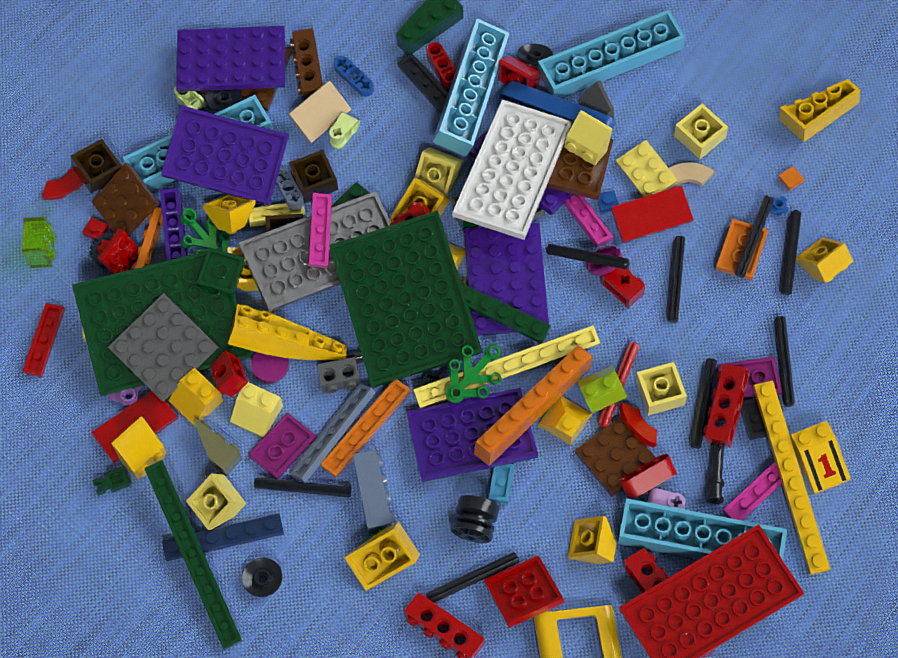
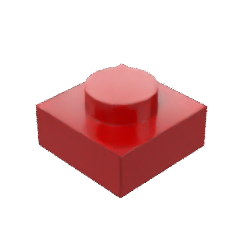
[82,217,109,241]

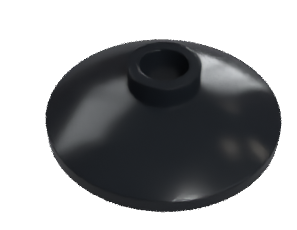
[517,44,553,66]
[206,89,242,112]
[242,558,283,597]

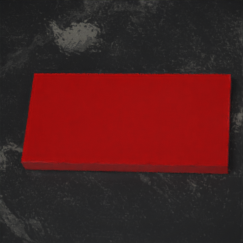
[611,185,694,243]
[91,391,178,463]

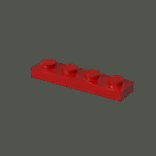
[22,303,65,377]

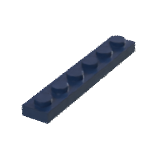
[162,513,284,561]

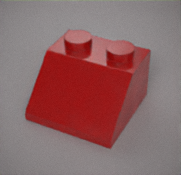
[498,56,541,89]

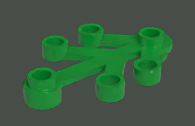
[180,208,230,254]
[445,344,502,403]

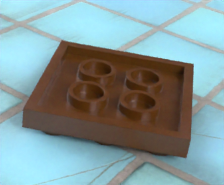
[91,163,159,237]
[575,417,656,497]

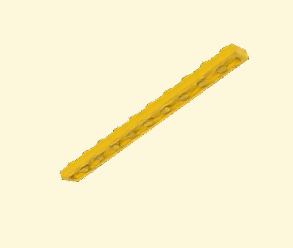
[753,381,830,575]

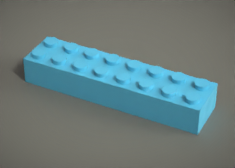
[538,10,685,98]
[432,18,509,156]
[123,95,273,192]
[618,499,787,560]

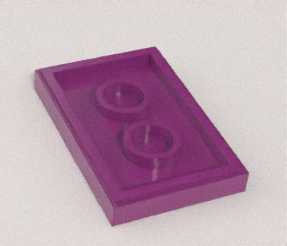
[716,357,782,403]
[248,412,317,479]

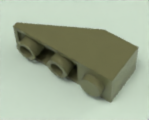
[193,418,242,476]

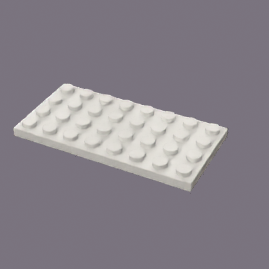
[452,100,572,240]

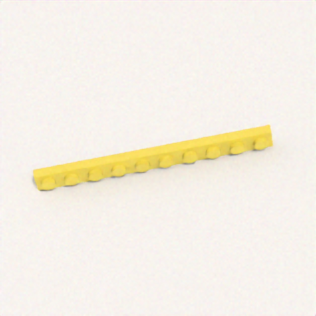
[413,325,600,409]

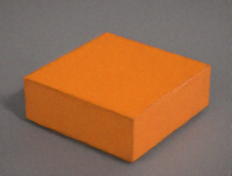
[778,166,805,192]

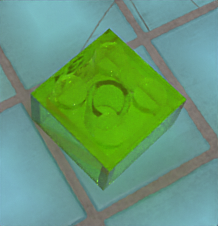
[22,217,57,268]

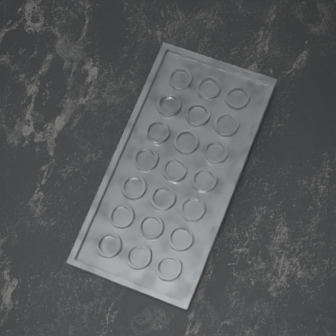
[238,191,391,312]

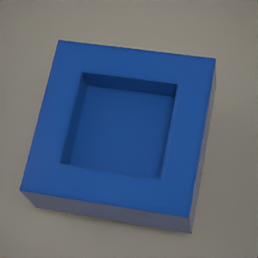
[597,190,619,213]

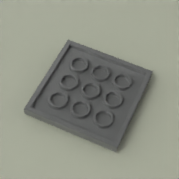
[108,293,219,402]

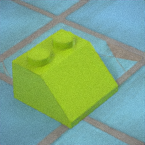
[577,365,628,413]

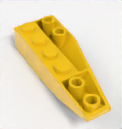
[228,304,347,360]

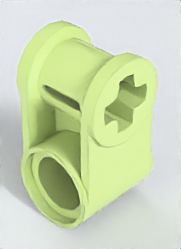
[174,86,207,110]
[329,112,360,149]

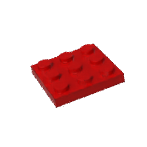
[484,555,565,628]

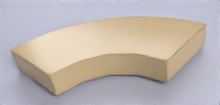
[669,163,715,187]

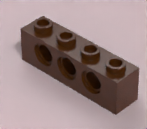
[290,28,323,100]

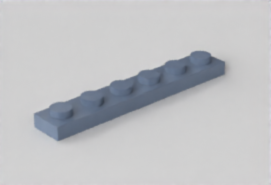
[290,384,376,483]

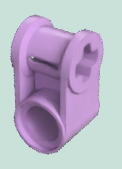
[647,488,685,510]

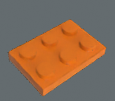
[716,219,769,281]

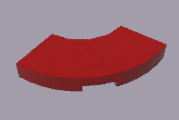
[42,168,84,200]
[619,403,657,448]

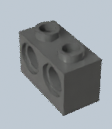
[317,357,360,393]

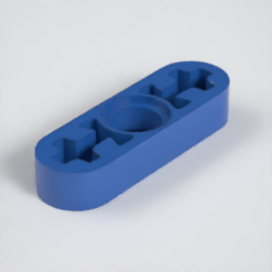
[333,56,374,97]

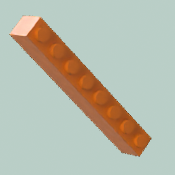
[474,345,593,466]

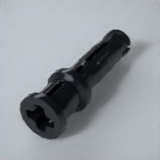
[706,443,725,504]

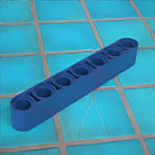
[500,81,615,128]

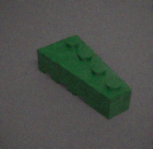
[396,0,464,56]

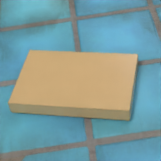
[288,80,352,143]

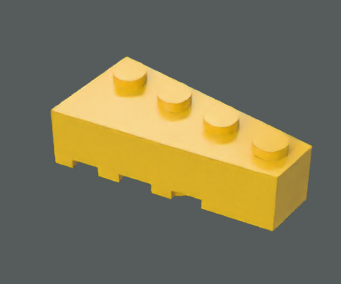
[779,79,861,142]

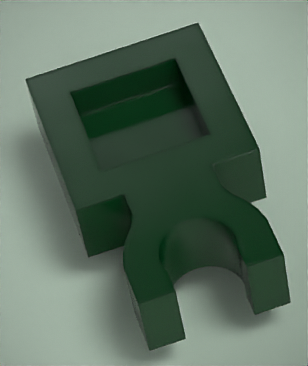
[92,466,131,496]

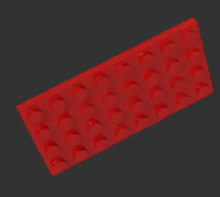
[619,524,805,658]

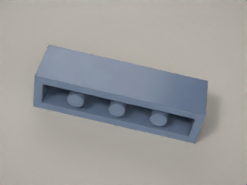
[353,450,395,534]

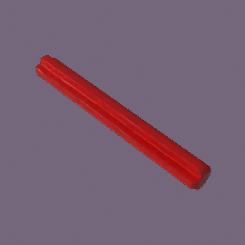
[598,342,639,428]

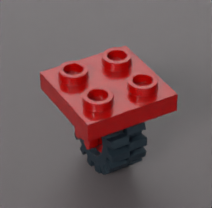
[89,229,139,275]

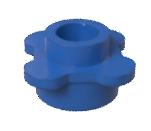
[770,197,789,215]

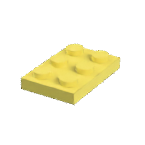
[616,140,678,197]

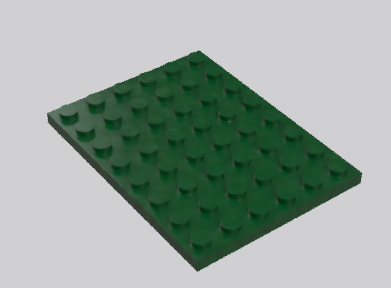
[329,211,483,388]
[72,247,252,397]

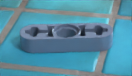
[276,168,304,211]

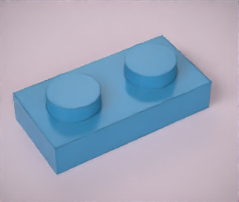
[489,464,515,504]

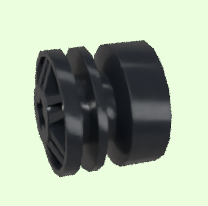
[451,495,500,543]

